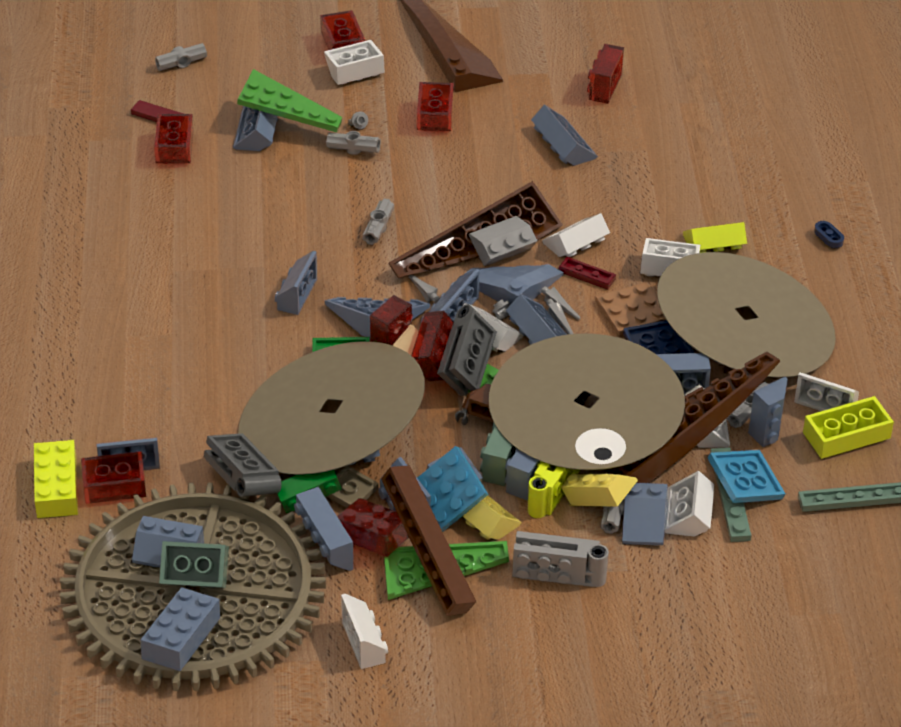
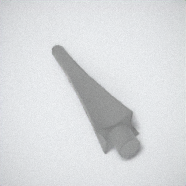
[408,275,440,303]
[541,286,580,320]
[546,299,574,334]

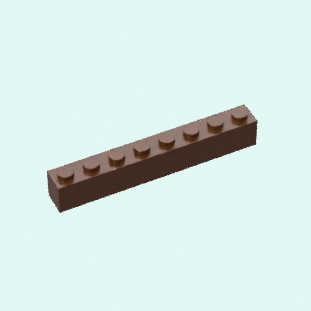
[381,465,476,616]

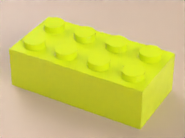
[803,396,894,459]
[34,440,78,518]

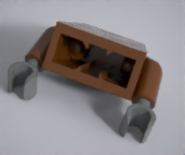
[455,384,494,425]

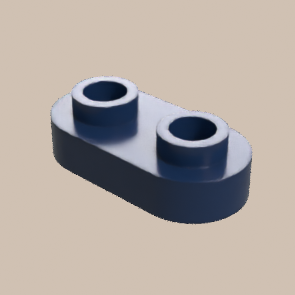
[814,221,844,249]

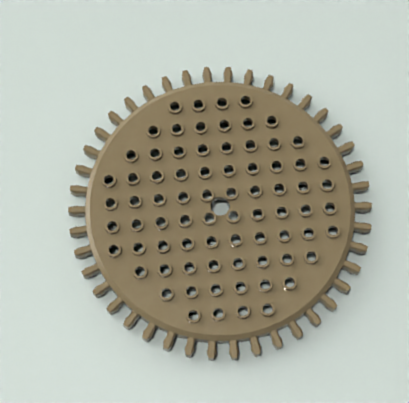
[60,483,326,691]

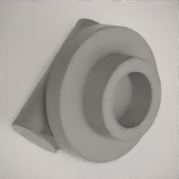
[348,112,368,129]
[492,299,510,320]

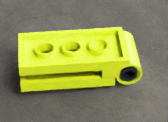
[527,461,580,518]

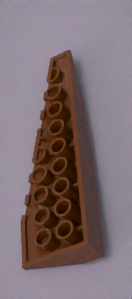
[400,0,503,92]
[388,181,563,279]
[609,352,780,483]

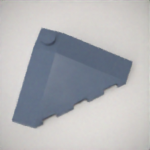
[465,264,564,305]
[325,297,430,341]

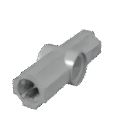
[155,43,207,71]
[326,131,381,154]
[363,198,394,245]
[727,382,768,428]
[601,498,625,534]

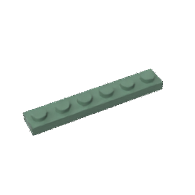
[710,447,751,542]
[798,482,901,512]

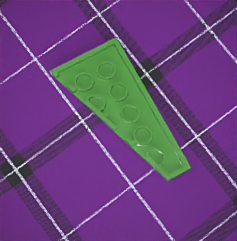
[237,69,342,133]
[384,541,509,600]

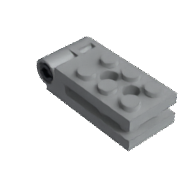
[512,531,609,587]

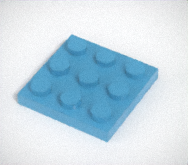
[417,446,489,532]
[708,450,786,503]

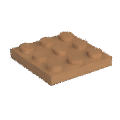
[595,282,666,337]

